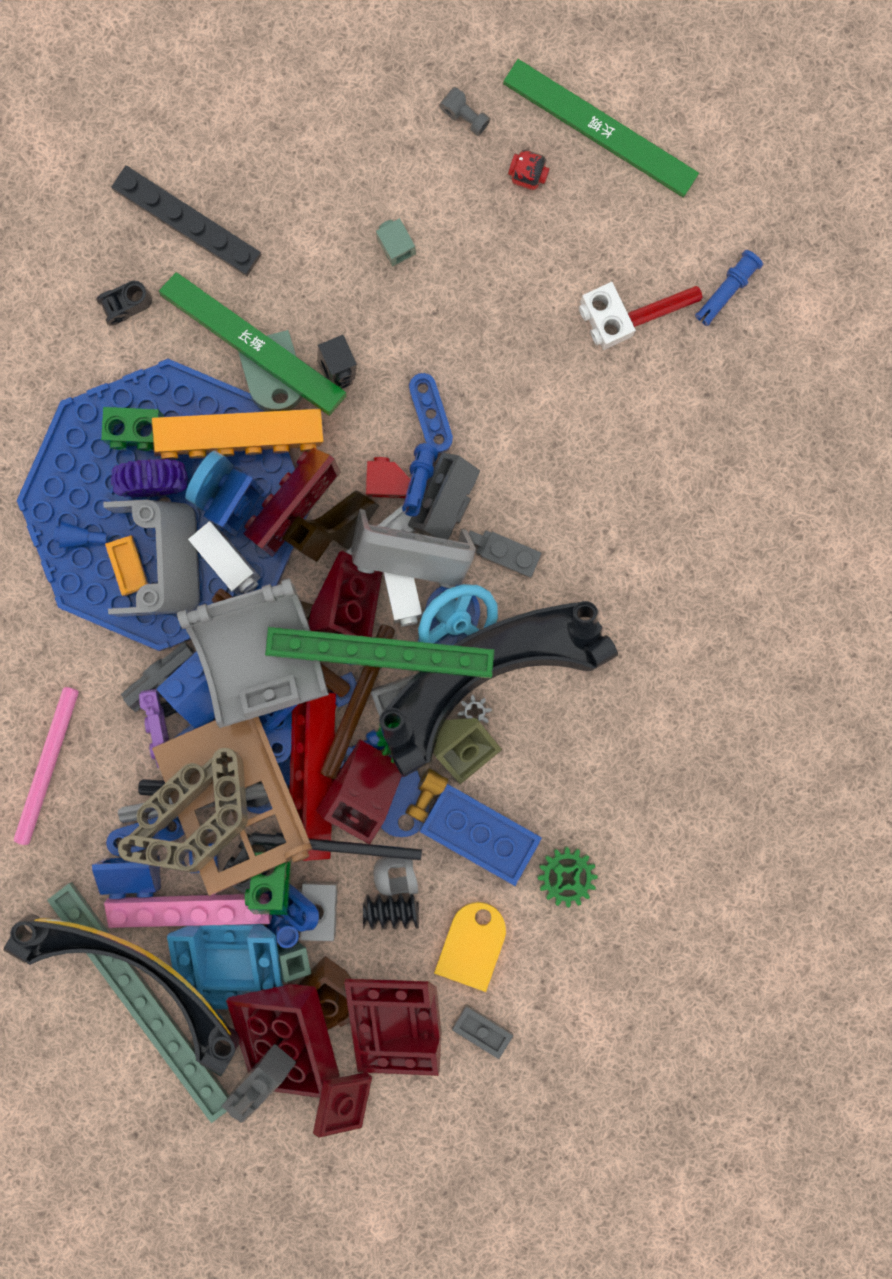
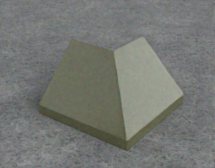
[433,718,502,784]

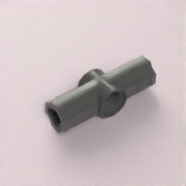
[121,642,195,712]

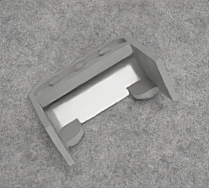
[103,500,200,617]
[351,509,476,588]

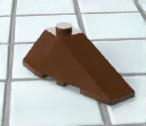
[299,956,351,1030]

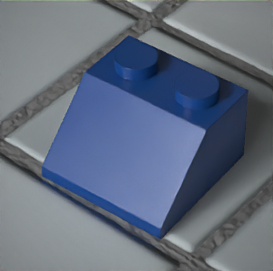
[156,651,216,729]
[92,856,161,899]

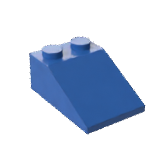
[203,469,264,537]

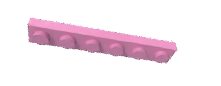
[104,894,272,928]

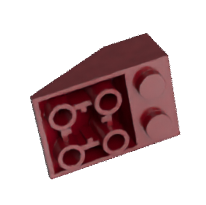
[316,739,402,844]

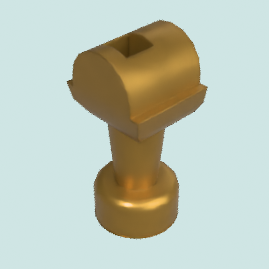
[405,768,449,823]

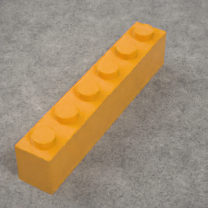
[152,409,324,460]

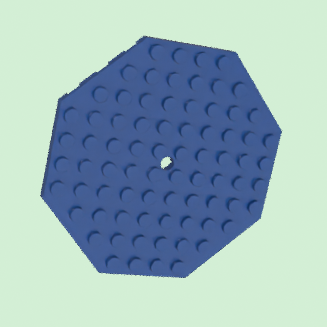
[17,359,311,651]

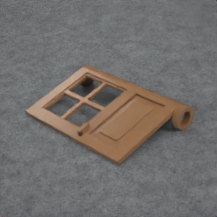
[152,717,312,896]

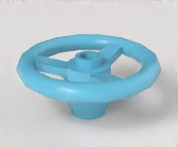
[418,584,498,643]

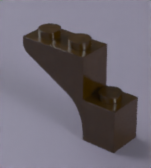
[282,490,380,562]

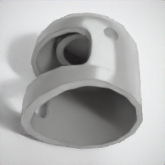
[373,857,418,896]

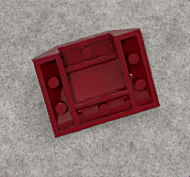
[344,979,442,1076]

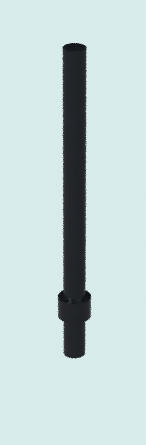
[252,832,422,861]

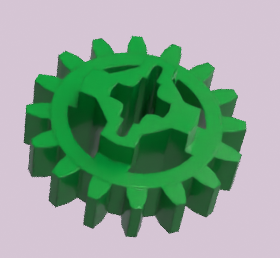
[537,846,598,908]

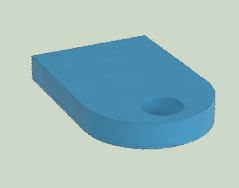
[185,450,234,512]

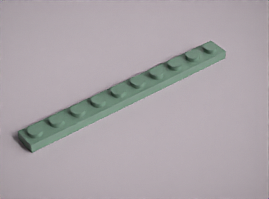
[47,882,229,1123]

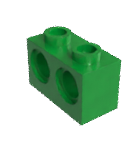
[101,407,164,451]
[245,852,291,915]

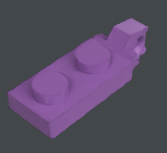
[139,689,169,768]

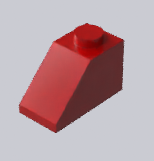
[366,457,411,499]

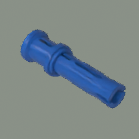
[695,250,763,326]
[402,443,438,517]

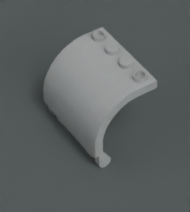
[177,578,329,728]

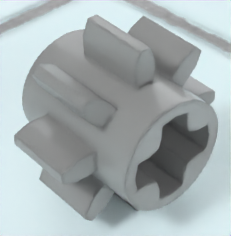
[458,695,492,723]

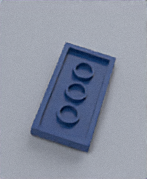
[419,784,542,886]

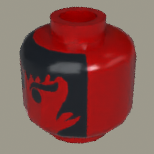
[508,149,550,190]

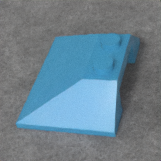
[167,924,283,1009]

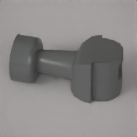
[439,87,491,136]

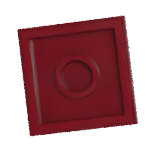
[313,1072,373,1138]

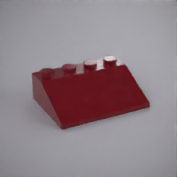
[243,448,341,557]
[226,984,340,1098]

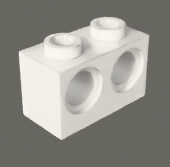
[579,282,636,350]

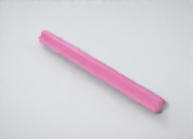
[14,687,79,845]

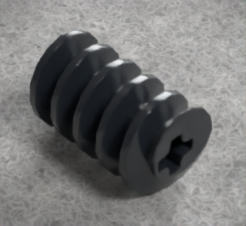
[363,894,419,930]

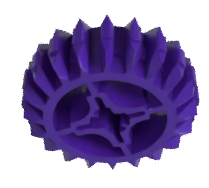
[111,459,188,498]

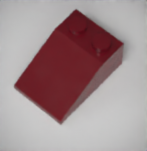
[309,551,383,637]

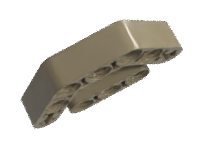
[118,748,248,872]

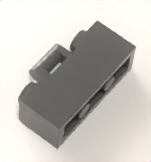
[407,452,480,540]
[221,1044,296,1123]

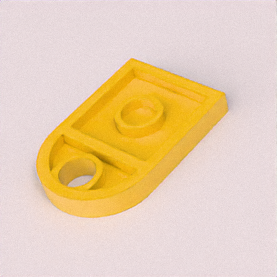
[434,902,506,992]

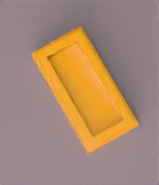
[105,535,149,596]

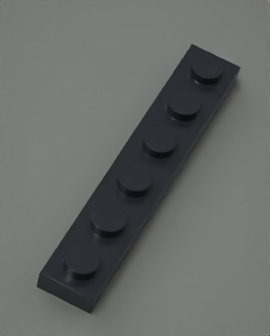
[111,165,262,277]

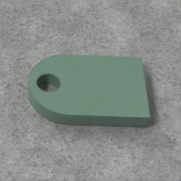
[238,330,303,412]

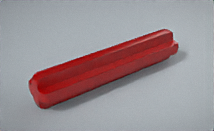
[628,286,703,327]

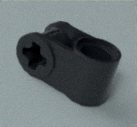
[96,280,152,326]

